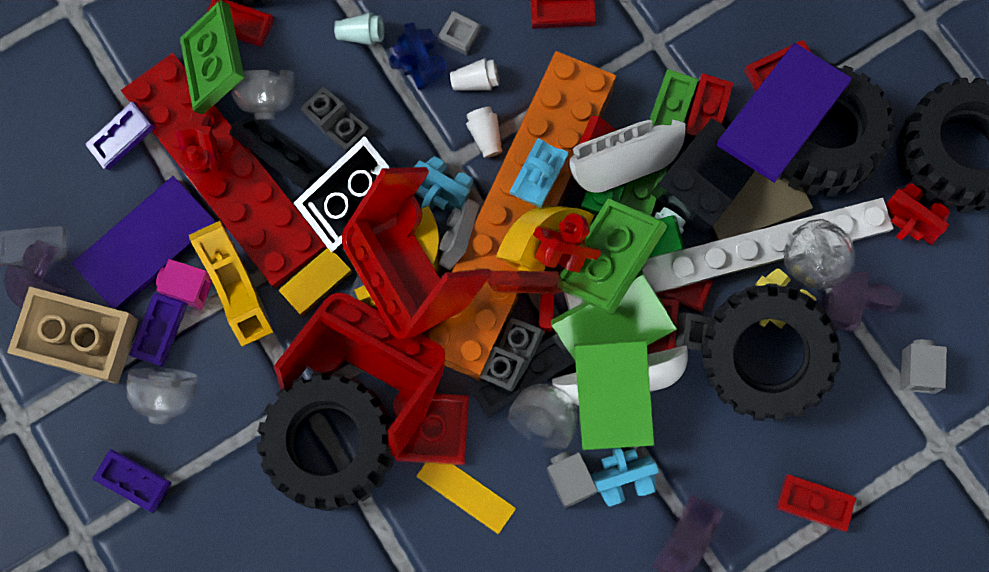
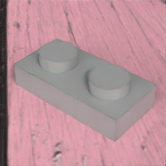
[438,199,479,270]

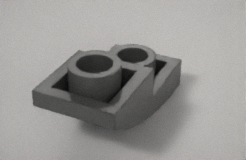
[300,87,373,153]
[480,317,545,391]

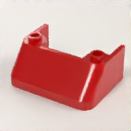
[342,167,492,339]
[274,293,446,458]

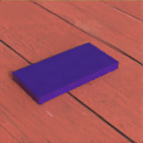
[717,42,852,183]
[71,176,216,310]

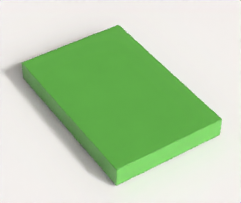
[180,0,245,114]
[554,198,667,315]
[551,270,677,360]
[574,338,654,450]

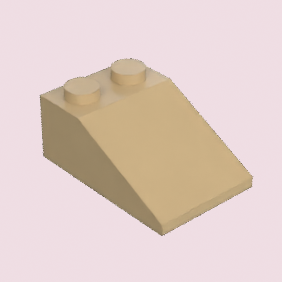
[7,287,139,384]

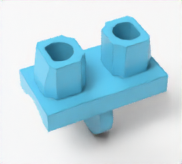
[510,138,569,209]
[414,156,474,210]
[590,448,659,506]

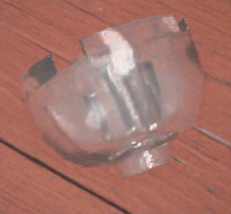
[231,70,296,120]
[784,219,856,290]
[126,368,197,424]
[508,383,579,450]

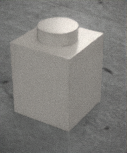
[901,340,947,394]
[547,451,597,509]

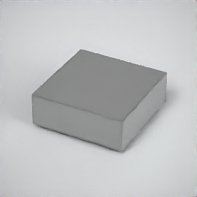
[437,11,481,55]

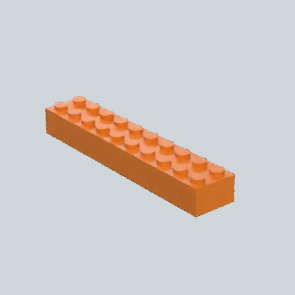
[422,51,616,381]

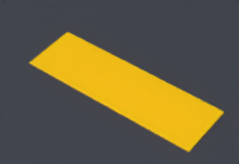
[416,463,516,534]

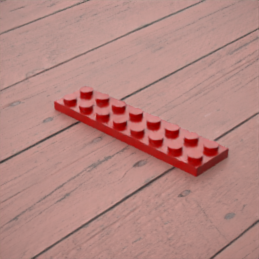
[120,53,327,289]

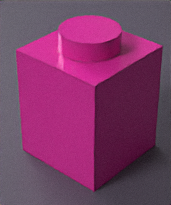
[156,259,213,310]

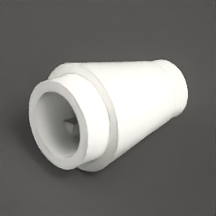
[450,58,499,91]
[466,107,503,158]

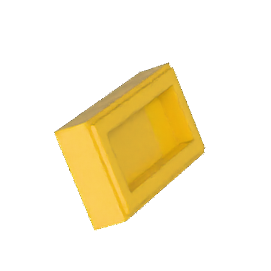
[279,248,352,316]

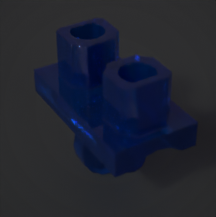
[388,22,447,90]

